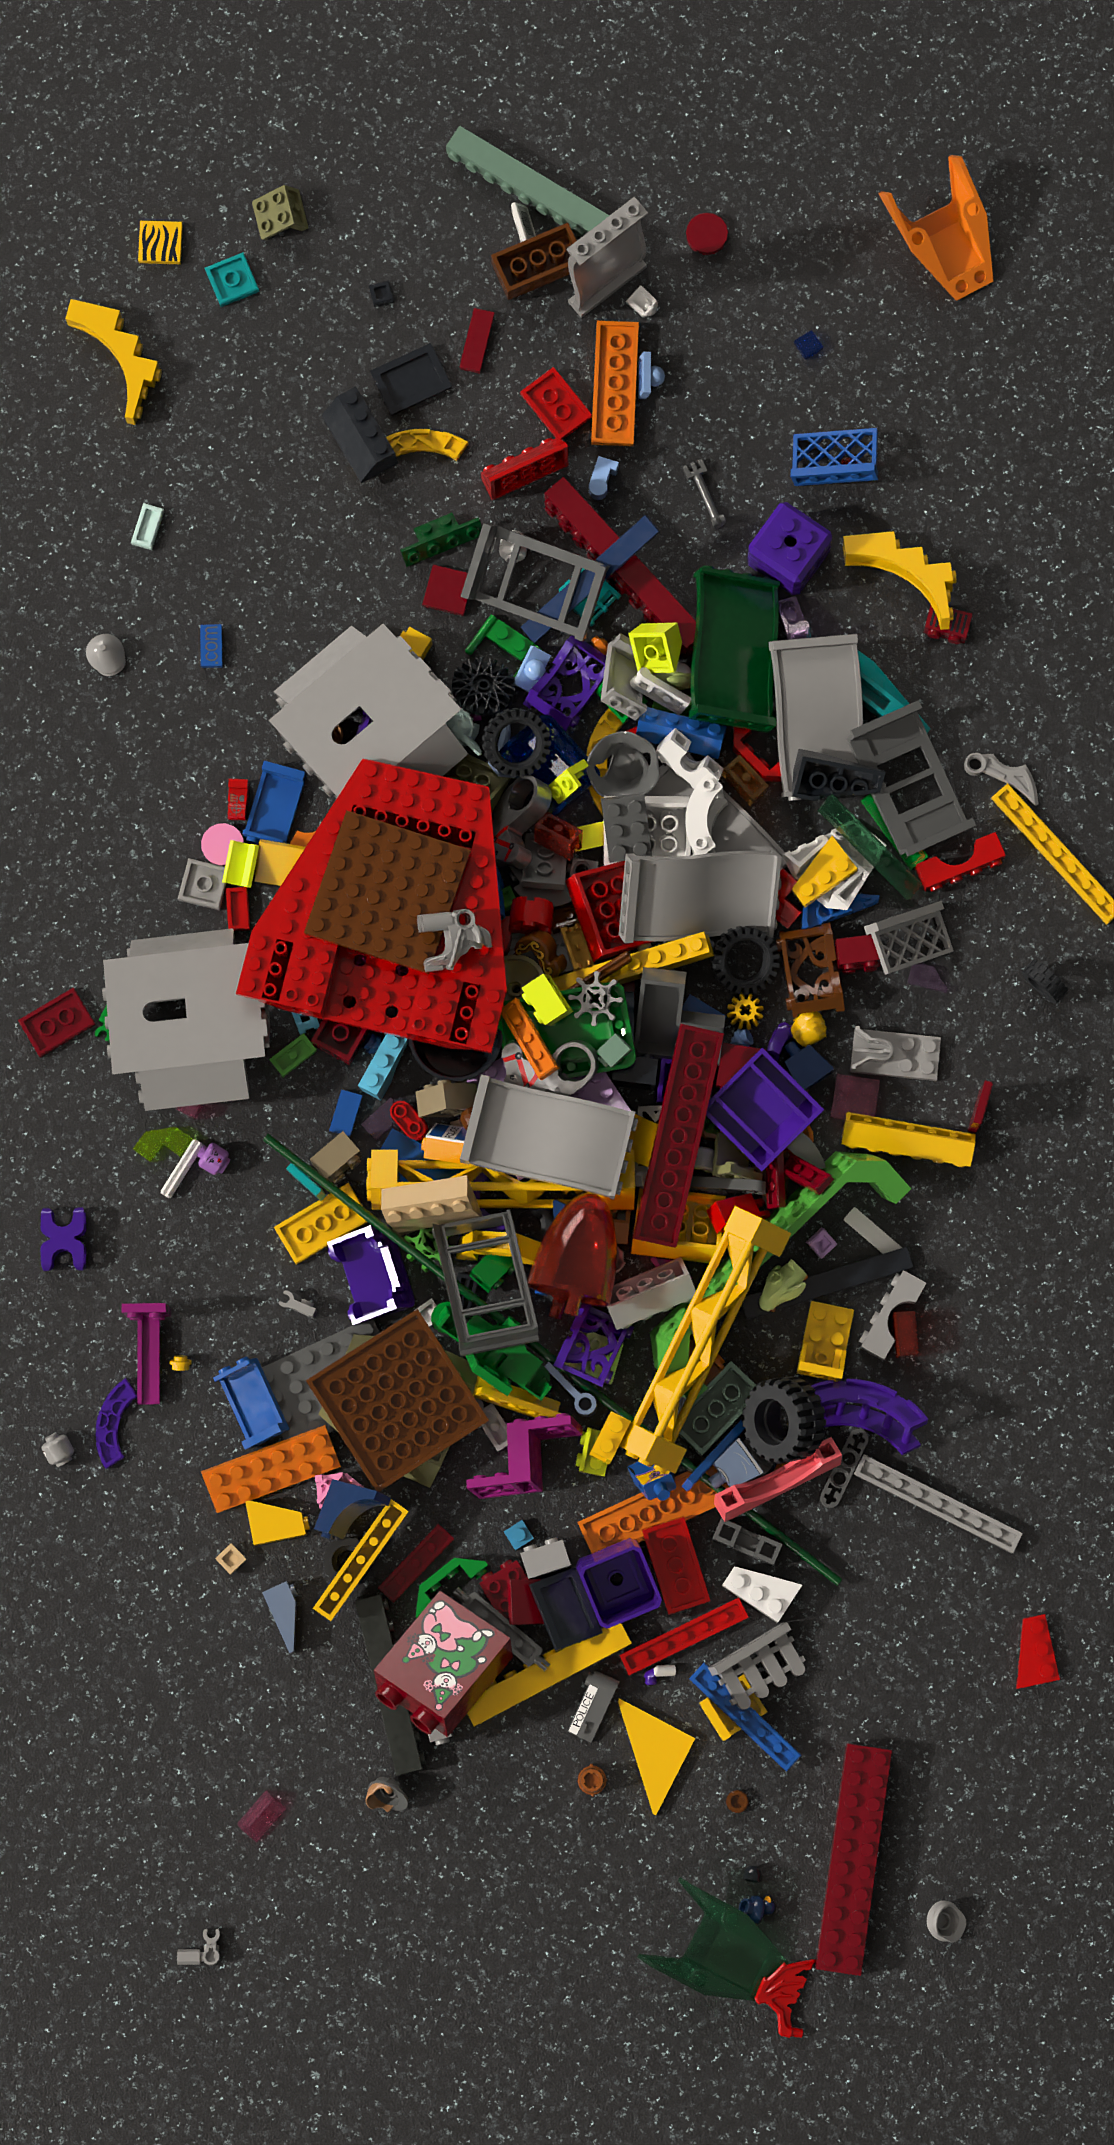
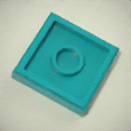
[205,253,260,307]

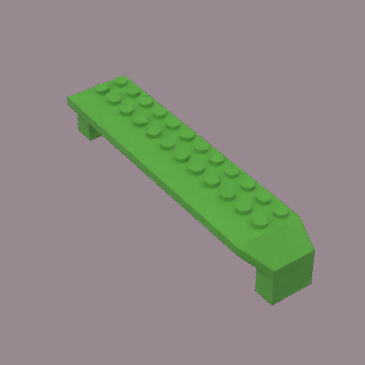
[650,1151,911,1399]

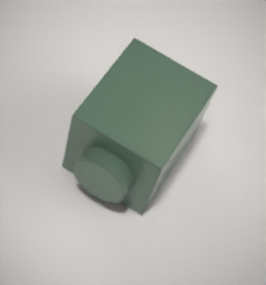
[596,1033,633,1068]

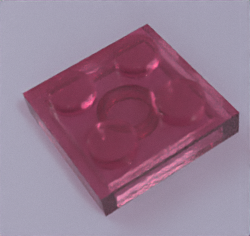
[830,1074,880,1120]

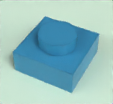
[504,1520,534,1551]

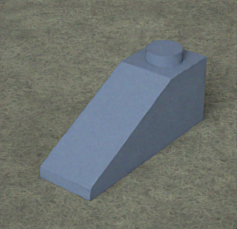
[262,1581,299,1653]

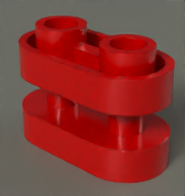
[390,1101,429,1141]

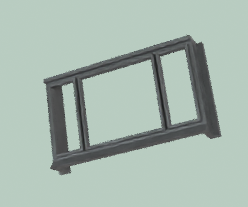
[461,523,610,641]
[432,1210,539,1356]

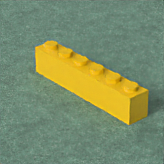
[841,1112,976,1167]
[313,1499,409,1621]

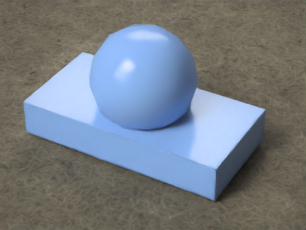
[638,352,665,399]
[513,646,551,693]

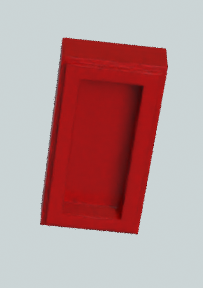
[226,887,250,931]

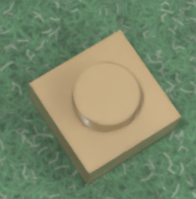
[215,1543,247,1575]

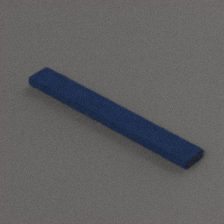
[521,515,660,643]

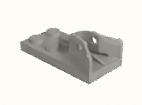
[850,1026,941,1081]

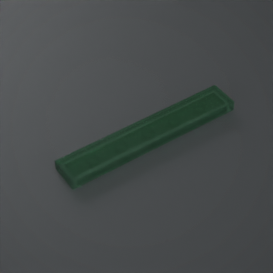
[817,794,922,900]

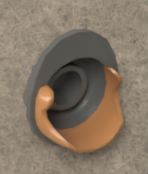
[366,1776,409,1812]

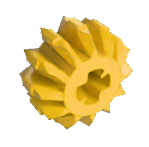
[727,994,763,1030]

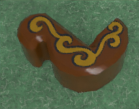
[514,930,567,978]

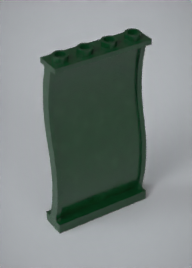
[689,566,780,732]

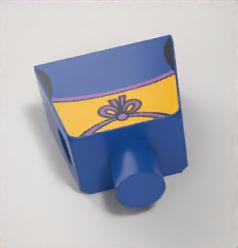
[627,1462,677,1501]

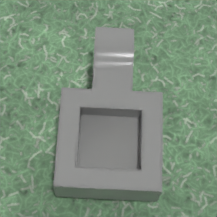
[279,1291,317,1319]

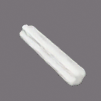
[161,1139,203,1198]

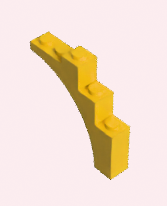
[65,299,162,425]
[843,531,956,630]

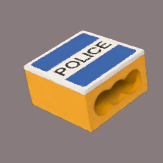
[421,1123,467,1165]

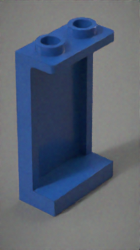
[242,761,307,845]
[213,1356,289,1450]

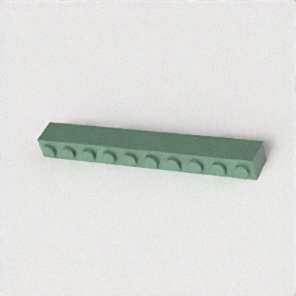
[446,126,610,236]

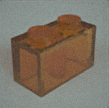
[722,755,769,806]

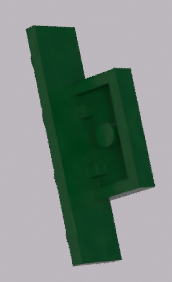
[400,513,482,567]

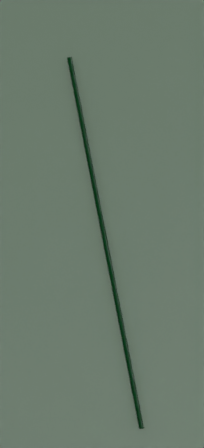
[263,1134,842,1586]

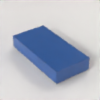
[329,1089,363,1137]

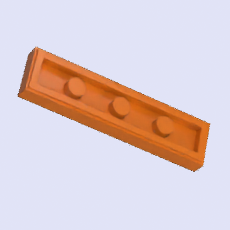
[501,998,559,1080]

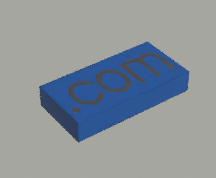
[200,624,223,668]

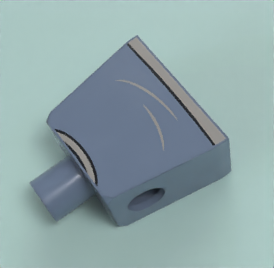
[708,1438,764,1490]

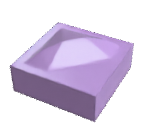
[806,1227,837,1259]

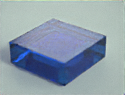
[794,330,823,360]

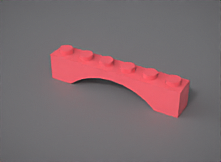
[714,1437,842,1522]

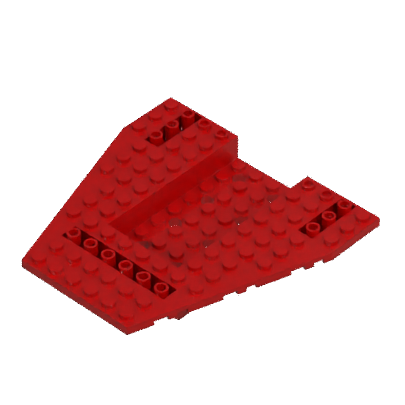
[236,758,507,1054]

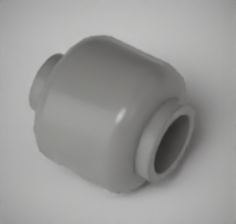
[42,1433,74,1467]

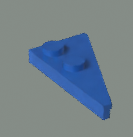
[802,894,879,929]

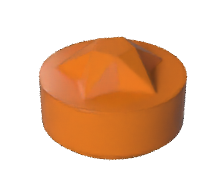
[590,635,608,655]

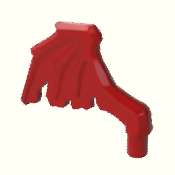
[755,1959,816,2038]

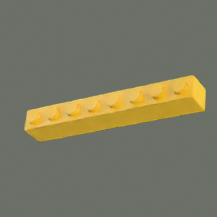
[552,932,714,991]
[467,1623,632,1726]

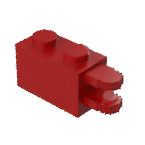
[706,1193,771,1234]

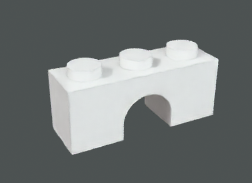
[656,728,724,789]

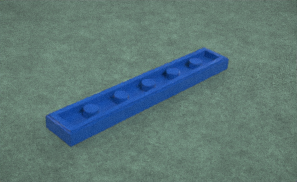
[689,1663,802,1772]

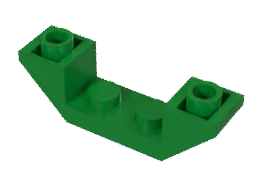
[416,1558,488,1618]

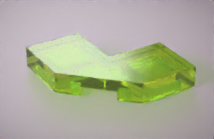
[133,1127,193,1162]

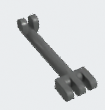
[682,458,726,529]

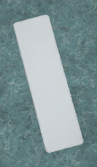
[844,1207,902,1254]

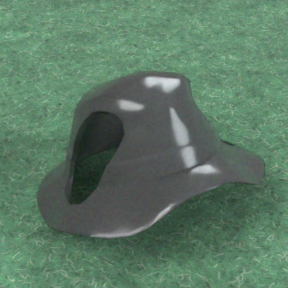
[587,731,659,797]

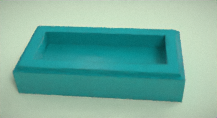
[286,1163,326,1201]

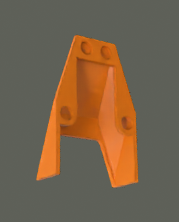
[878,155,993,301]

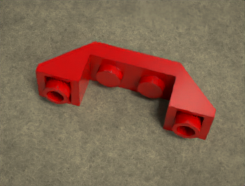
[733,727,782,782]

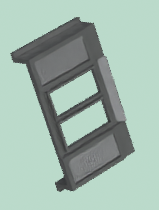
[847,700,976,857]

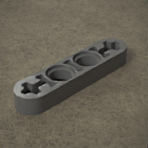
[689,1176,767,1195]
[820,1429,868,1508]

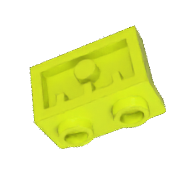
[548,759,589,804]
[576,1427,607,1477]

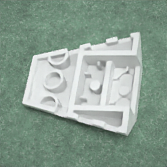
[783,819,887,910]

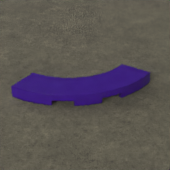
[96,1378,137,1469]

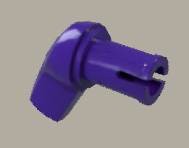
[766,1022,794,1062]

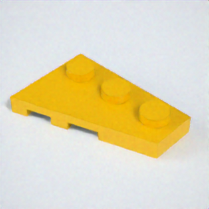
[792,836,858,908]

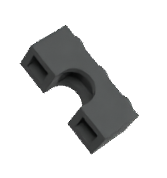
[712,1518,782,1566]

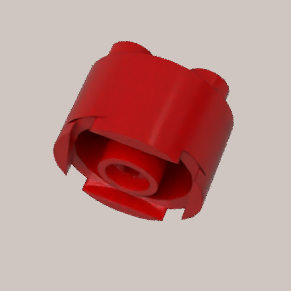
[508,896,554,935]

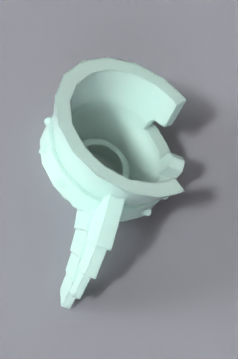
[446,708,482,756]

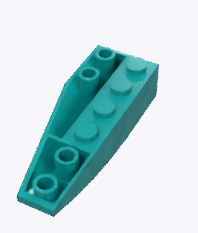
[858,650,930,733]

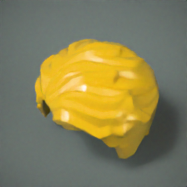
[791,1011,826,1047]

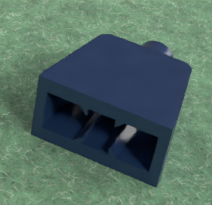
[784,1040,834,1091]

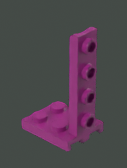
[122,1303,171,1405]

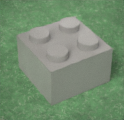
[520,1537,571,1579]

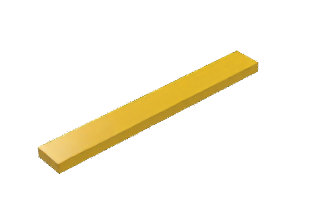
[991,783,1114,925]

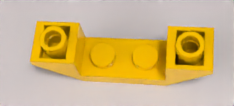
[456,1230,544,1265]

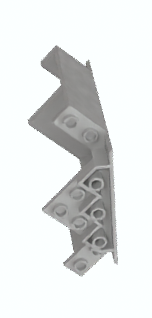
[269,624,468,799]
[102,928,270,1111]

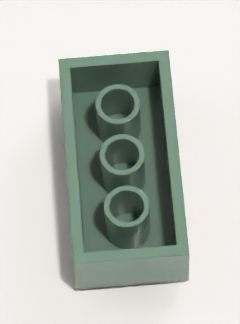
[679,1361,757,1457]

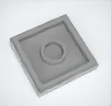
[178,858,227,911]

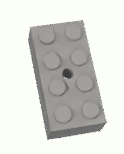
[601,1257,696,1330]

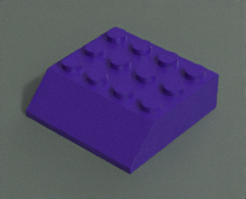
[706,1048,824,1171]

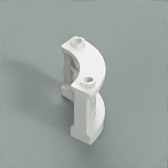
[685,772,728,855]

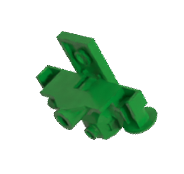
[431,1302,552,1401]

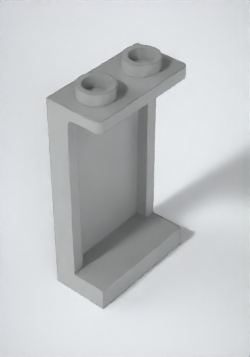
[601,633,647,720]

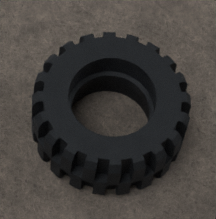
[742,1376,826,1464]

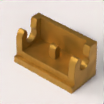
[561,924,595,971]

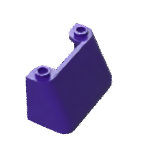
[327,1224,415,1325]

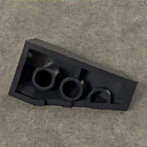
[792,749,886,801]

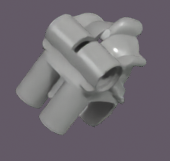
[417,909,492,972]

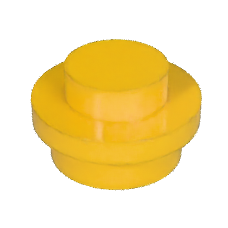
[170,1355,192,1371]

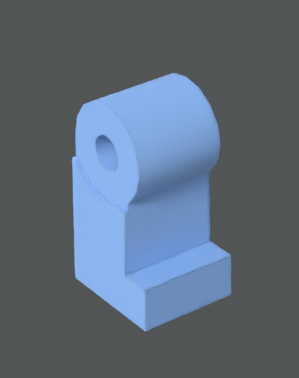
[589,456,619,500]

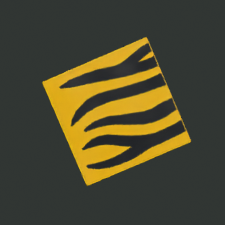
[138,221,183,264]

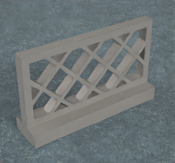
[864,901,954,975]

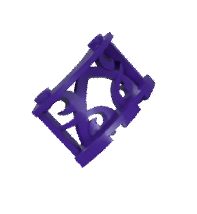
[523,635,606,732]
[553,1300,634,1387]

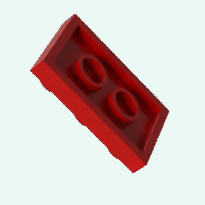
[520,367,592,440]

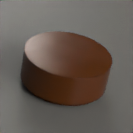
[726,1790,748,1813]

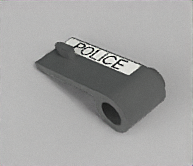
[567,1670,620,1743]

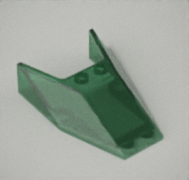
[637,1877,789,2001]

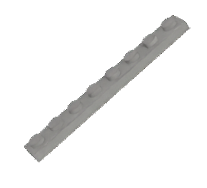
[853,1454,1023,1553]

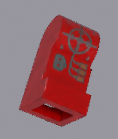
[228,779,250,820]

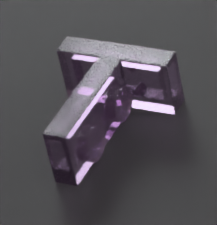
[778,596,811,640]

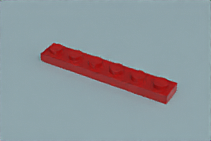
[619,1598,749,1675]

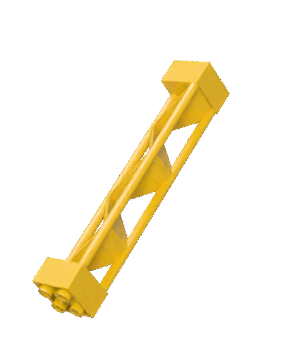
[366,1150,635,1210]
[619,1206,791,1474]

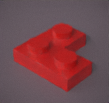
[775,869,802,929]

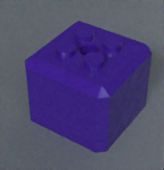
[747,502,832,595]
[576,1538,662,1629]

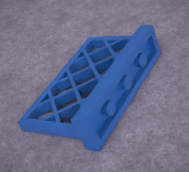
[791,428,878,486]

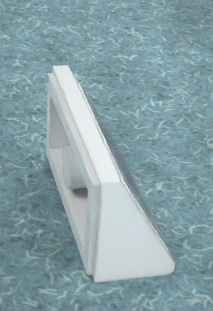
[511,202,536,242]

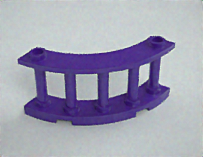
[811,1379,928,1455]

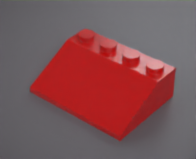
[481,437,568,501]
[565,861,655,962]

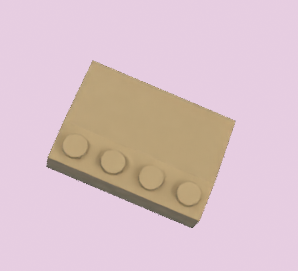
[381,1175,483,1233]

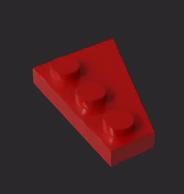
[1016,1614,1060,1689]

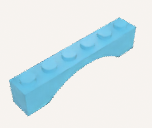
[358,1013,409,1101]

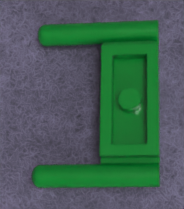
[465,614,542,677]

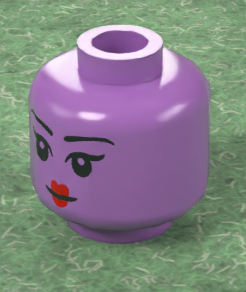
[197,1143,231,1175]

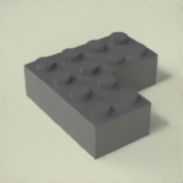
[634,967,725,1066]

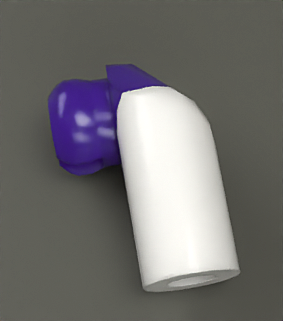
[644,1665,676,1685]

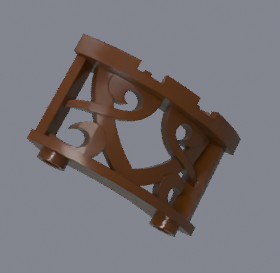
[776,923,845,1018]

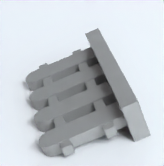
[708,1622,806,1710]

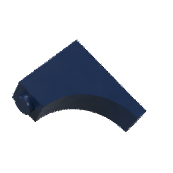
[314,1479,391,1541]

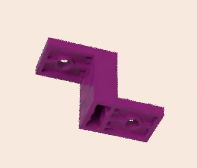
[466,1413,583,1499]

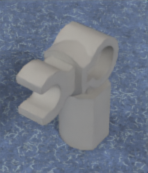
[177,1929,220,1966]

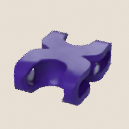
[40,1207,87,1271]

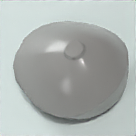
[86,634,126,676]
[927,1900,966,1943]

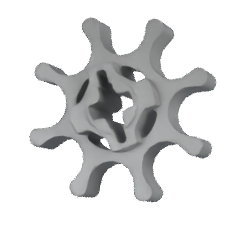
[568,971,624,1026]

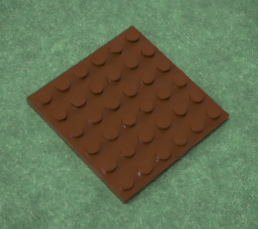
[304,810,471,974]
[306,1309,489,1492]

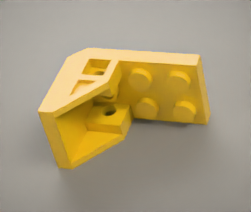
[797,1301,854,1382]

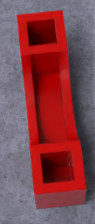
[915,832,1006,892]

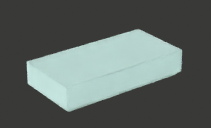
[131,503,164,550]

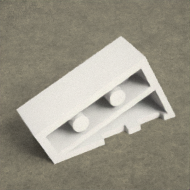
[722,1566,802,1623]

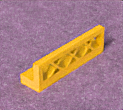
[473,1376,561,1418]

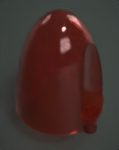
[527,1192,617,1320]

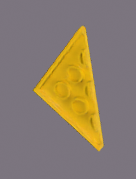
[618,1698,695,1815]

